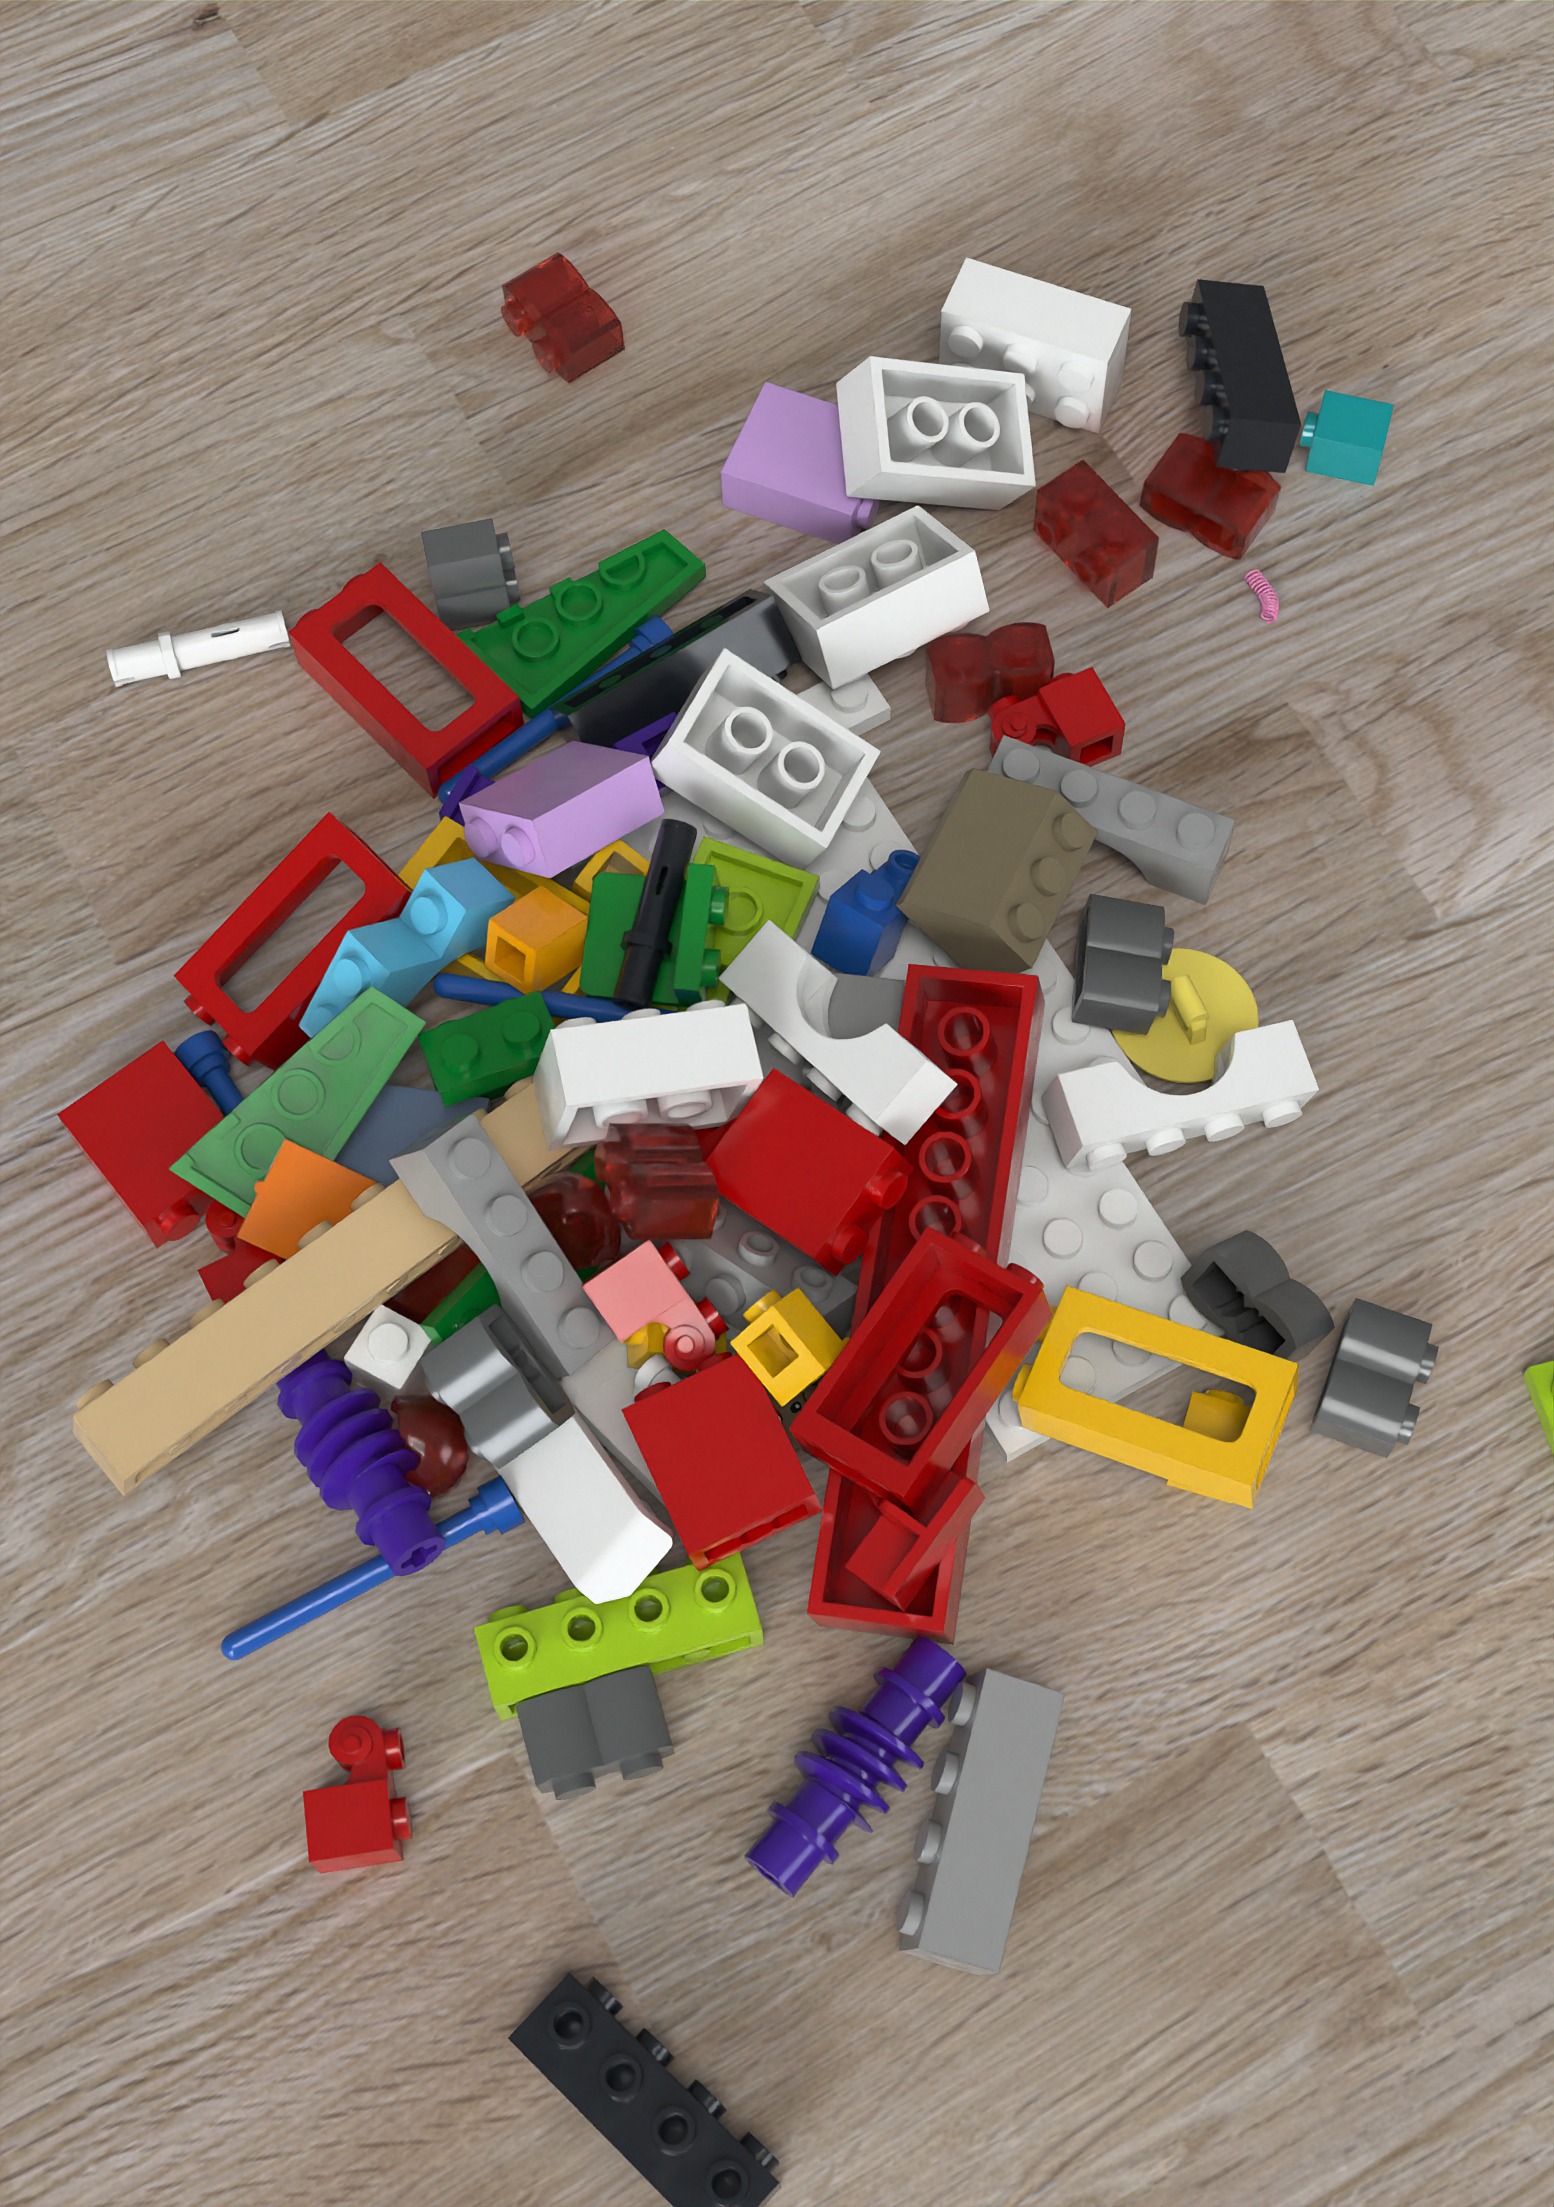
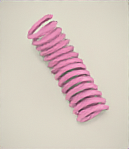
[1244,569,1279,624]

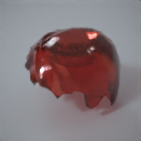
[524,1172,622,1271]
[391,1395,473,1500]

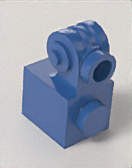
[810,850,921,977]

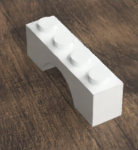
[719,920,958,1145]
[1041,1020,1319,1170]

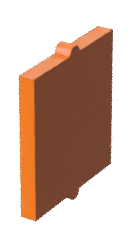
[236,1138,388,1260]

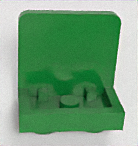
[580,863,729,1008]
[417,990,556,1107]

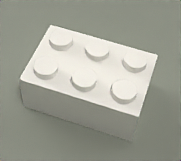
[939,257,1132,434]
[836,356,1036,510]
[763,505,990,690]
[650,648,881,870]
[533,1000,764,1151]

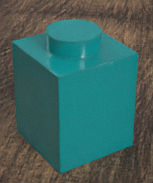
[1299,390,1394,486]

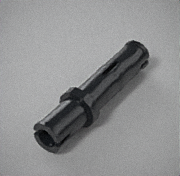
[612,819,697,1012]

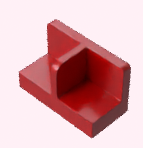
[844,1470,986,1611]

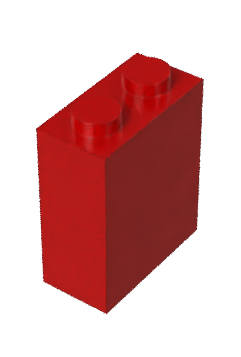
[57,1040,224,1248]
[695,1067,915,1277]
[621,1352,823,1571]

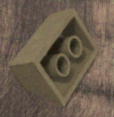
[896,768,1098,974]

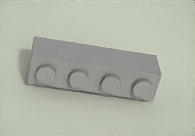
[592,1153,858,1340]
[896,1668,1065,1976]

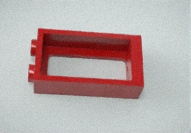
[288,562,524,799]
[174,812,413,1071]
[789,1226,1053,1519]

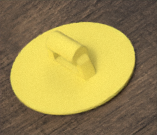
[1110,948,1259,1084]

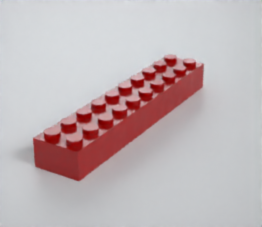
[807,964,1045,1645]

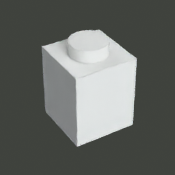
[343,1305,436,1413]

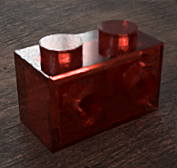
[1033,460,1159,608]

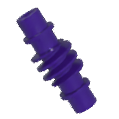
[276,1348,446,1576]
[744,1636,966,1898]

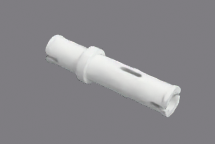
[106,610,291,687]

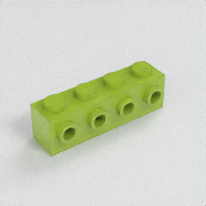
[474,1552,764,1721]

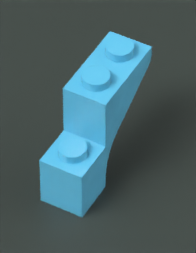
[298,858,516,1038]

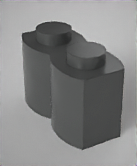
[421,518,521,631]
[1072,894,1174,1035]
[1180,1230,1335,1363]
[1310,1298,1439,1458]
[419,1304,575,1469]
[515,1665,675,1800]

